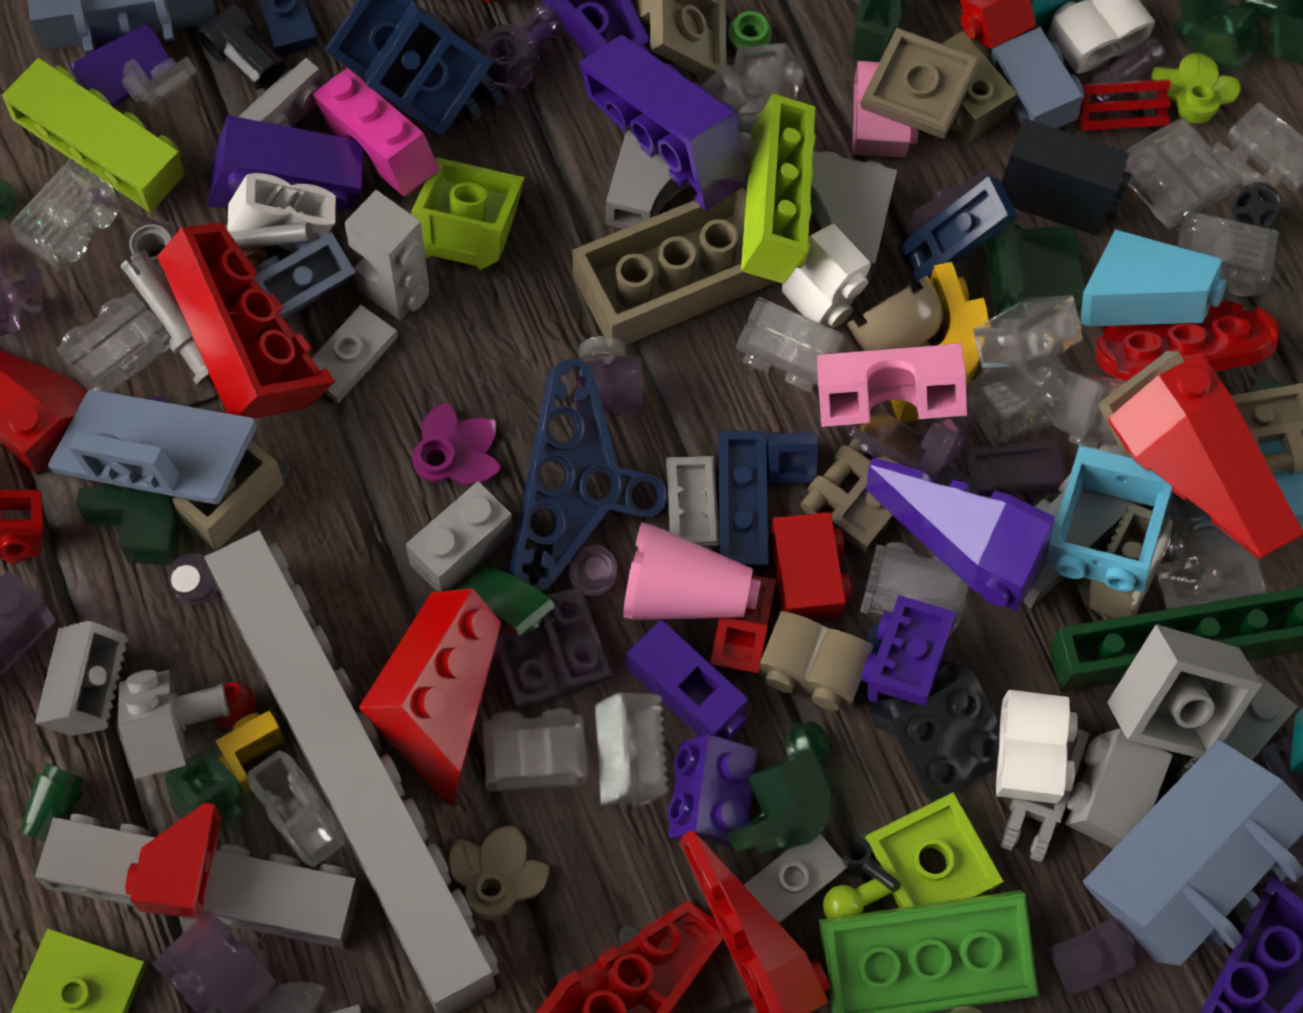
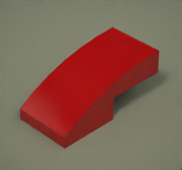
[710,575,776,674]

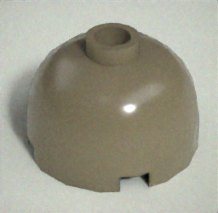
[847,276,943,351]

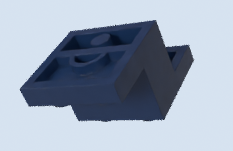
[324,0,493,137]

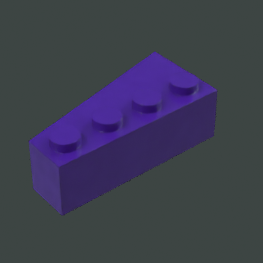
[579,35,748,211]

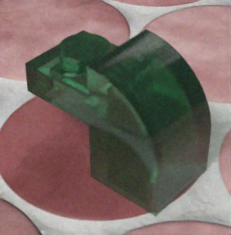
[1172,0,1264,71]
[76,484,181,566]
[727,749,830,854]

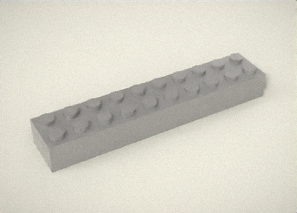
[205,530,500,1013]

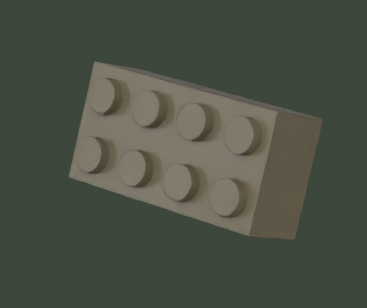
[572,187,777,351]

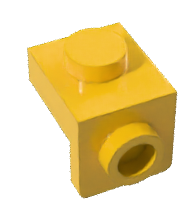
[214,710,285,795]

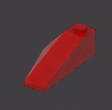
[0,350,87,476]
[1108,353,1303,560]
[536,900,724,1013]

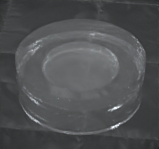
[579,336,626,372]

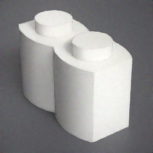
[1048,0,1155,74]
[228,173,335,252]
[782,223,871,331]
[996,690,1078,804]

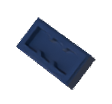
[258,0,319,55]

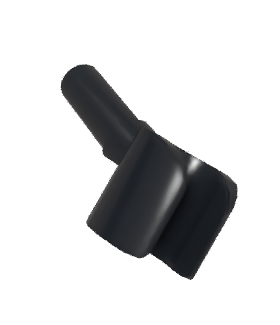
[841,839,901,893]

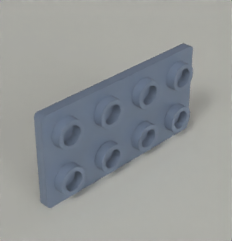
[48,390,257,504]

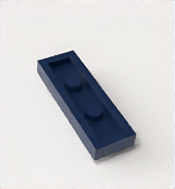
[718,431,768,571]

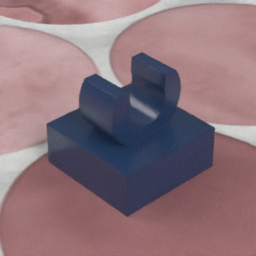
[767,431,818,484]

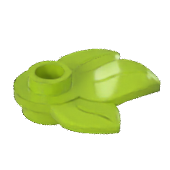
[1152,53,1240,124]

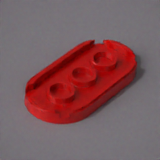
[1095,302,1279,381]

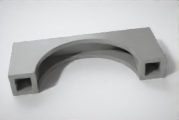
[605,128,897,285]

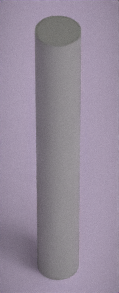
[229,222,313,249]

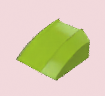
[411,157,525,270]

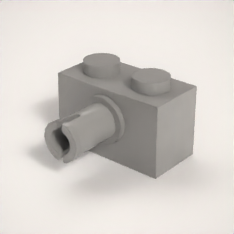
[118,670,230,779]

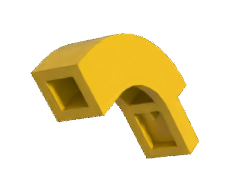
[891,262,988,424]

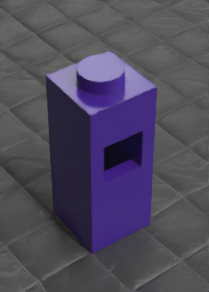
[626,620,748,740]

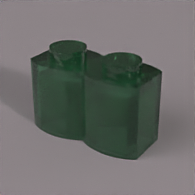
[850,0,907,62]

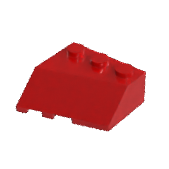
[359,589,501,805]

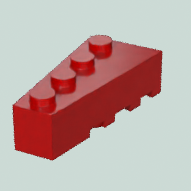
[157,222,336,419]

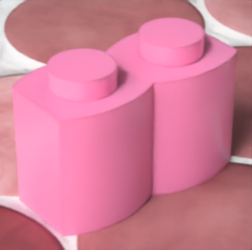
[852,61,919,158]

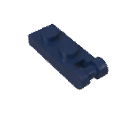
[899,176,1018,288]

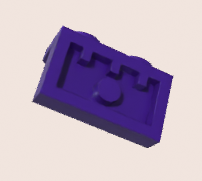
[861,595,956,706]

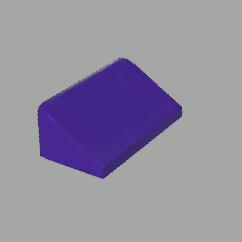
[71,24,176,107]

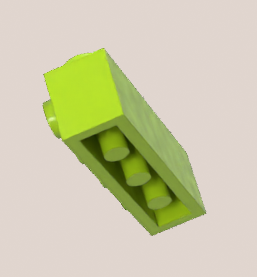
[2,58,186,213]
[741,93,816,284]

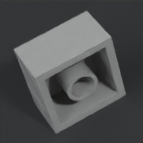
[1107,625,1262,758]

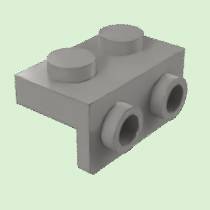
[238,58,322,127]

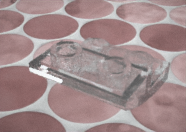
[1124,118,1242,229]

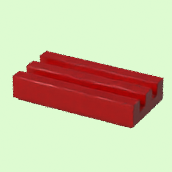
[1079,79,1170,131]

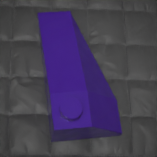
[866,457,1056,612]

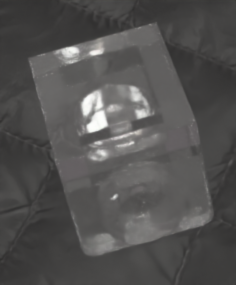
[122,57,198,109]

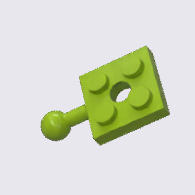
[823,792,1004,918]

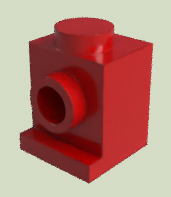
[0,490,43,563]

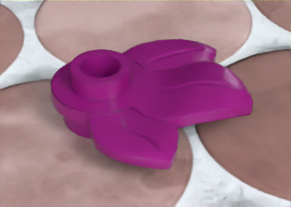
[412,402,501,486]

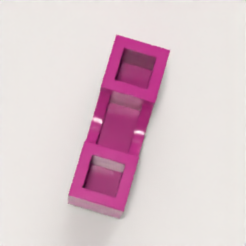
[312,68,440,197]

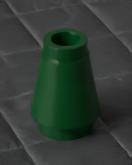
[19,763,84,842]

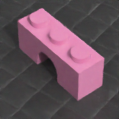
[817,344,967,427]

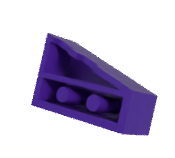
[207,115,364,211]

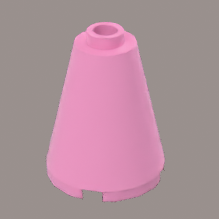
[623,522,761,620]

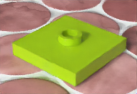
[11,928,147,1013]

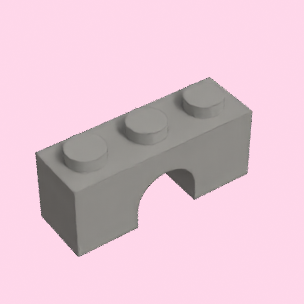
[345,190,429,321]

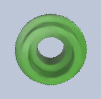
[728,11,772,54]

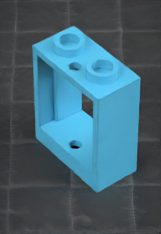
[1046,445,1173,593]

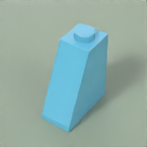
[1081,230,1226,326]

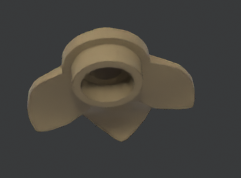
[449,826,549,920]

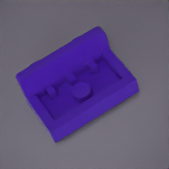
[668,734,757,849]

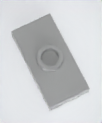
[312,305,398,403]
[666,456,719,551]
[744,828,847,924]

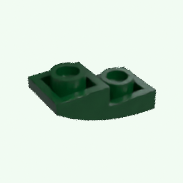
[456,567,555,636]

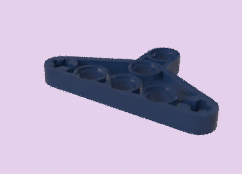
[509,359,667,591]

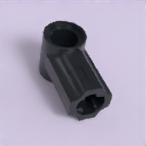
[197,4,286,90]

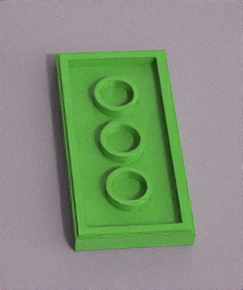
[819,890,1039,1013]

